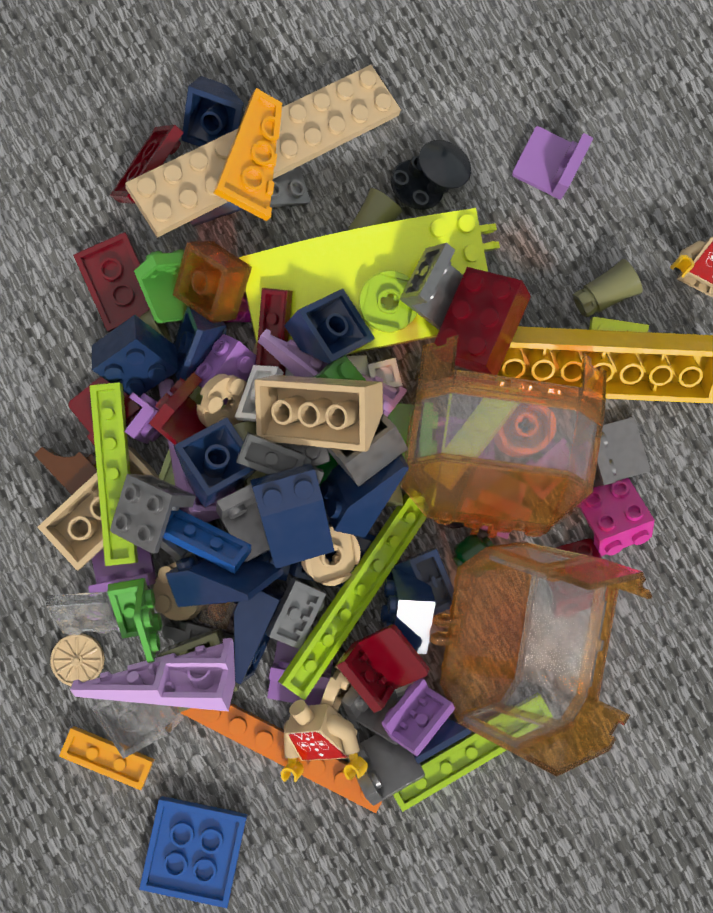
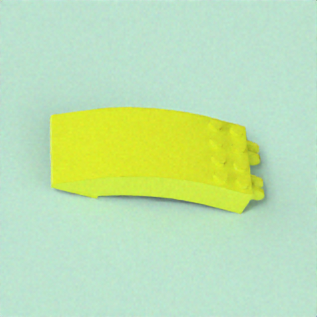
[238,208,500,355]

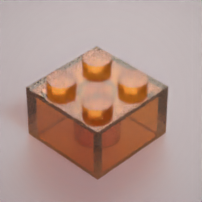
[173,241,252,323]

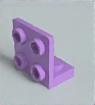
[512,126,593,200]
[88,546,156,598]

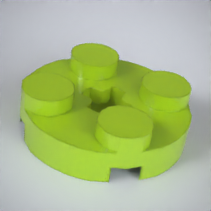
[359,271,417,333]

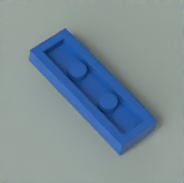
[163,509,251,574]

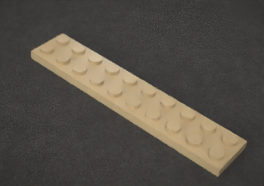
[125,65,401,238]

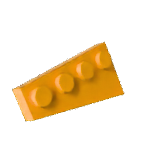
[213,88,282,221]

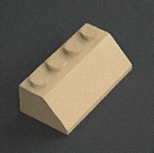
[255,375,383,452]
[38,446,160,571]

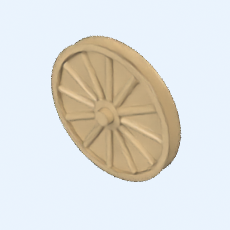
[50,633,105,686]

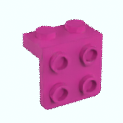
[576,478,655,556]

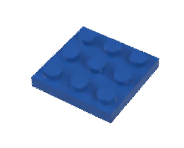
[139,796,247,908]

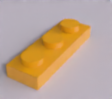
[59,726,155,790]

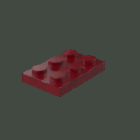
[110,125,184,204]
[73,232,150,333]

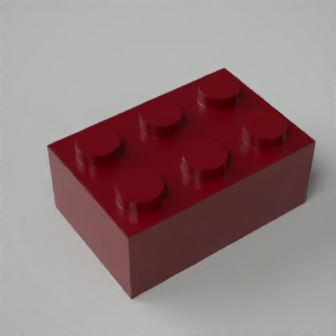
[431,267,531,378]

